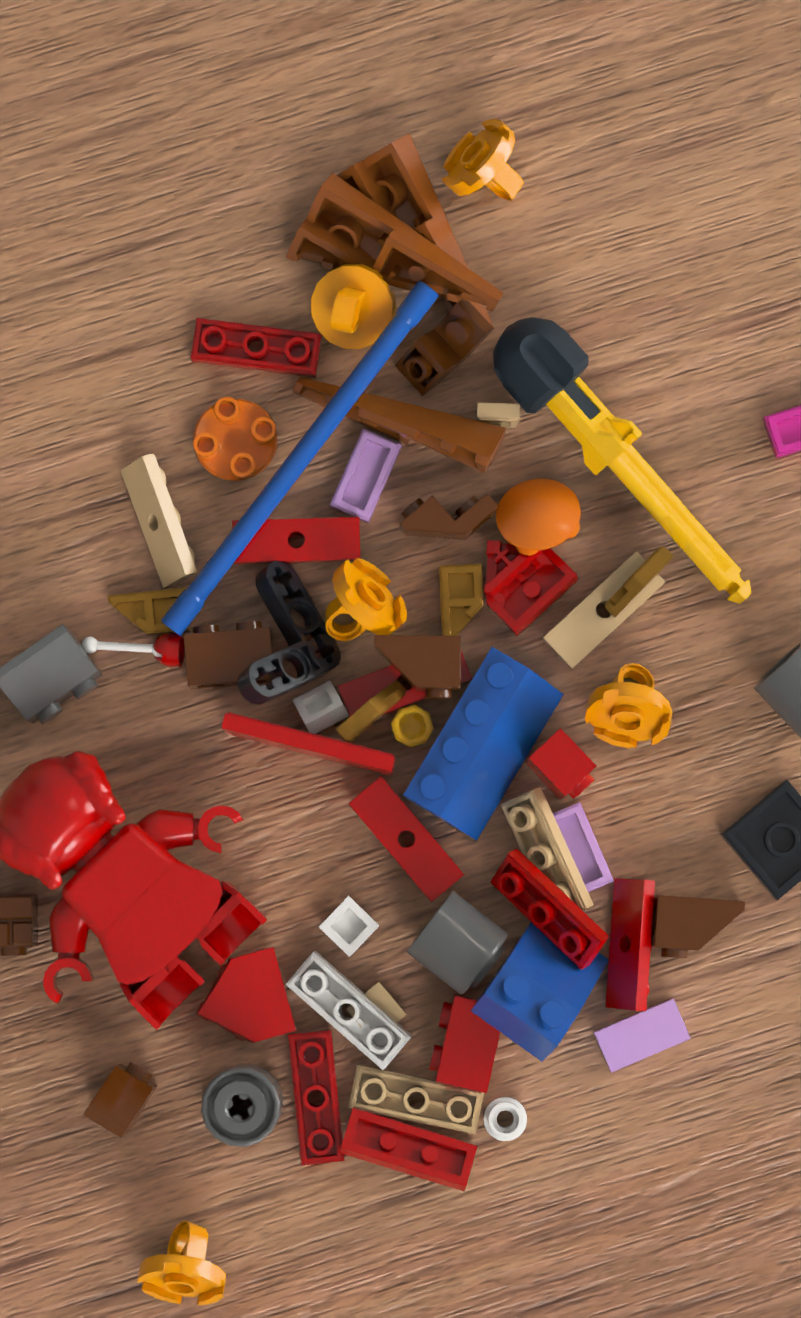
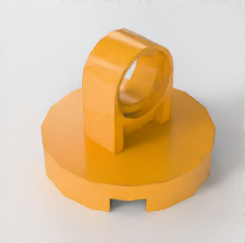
[442,118,524,201]
[311,264,396,349]
[325,558,407,641]
[585,663,672,748]
[137,1220,226,1305]

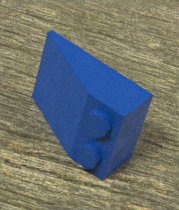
[471,921,609,1062]

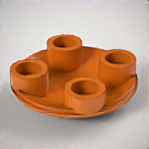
[193,397,278,481]
[496,478,581,555]

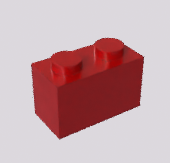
[525,728,596,800]
[429,994,500,1093]

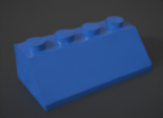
[403,647,564,841]

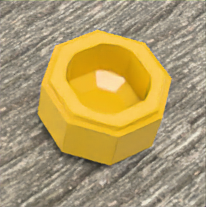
[391,705,434,748]

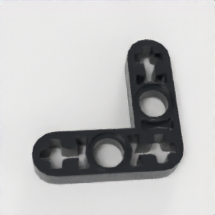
[238,561,341,705]

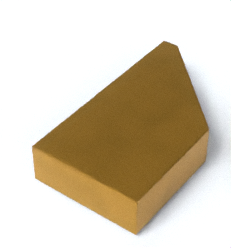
[604,546,674,618]
[439,564,483,636]
[107,588,191,636]
[336,680,406,743]

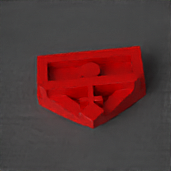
[484,541,579,636]
[195,947,296,1043]

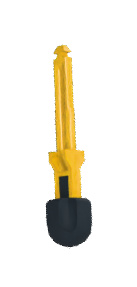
[493,317,751,604]

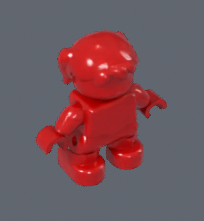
[0,751,267,1030]

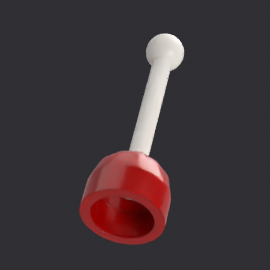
[81,632,185,667]

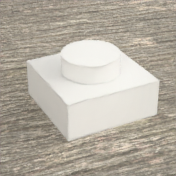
[293,681,349,734]
[319,896,380,957]

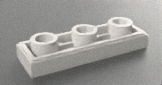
[286,951,412,1070]

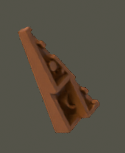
[337,133,495,329]
[286,173,504,312]
[293,377,506,474]

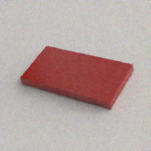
[221,712,396,776]

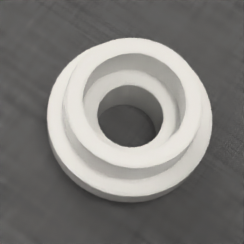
[484,1097,527,1141]

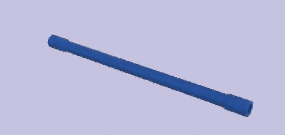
[160,281,439,636]

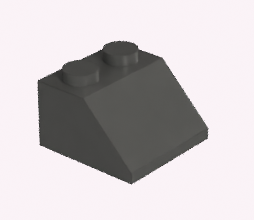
[0,624,103,724]

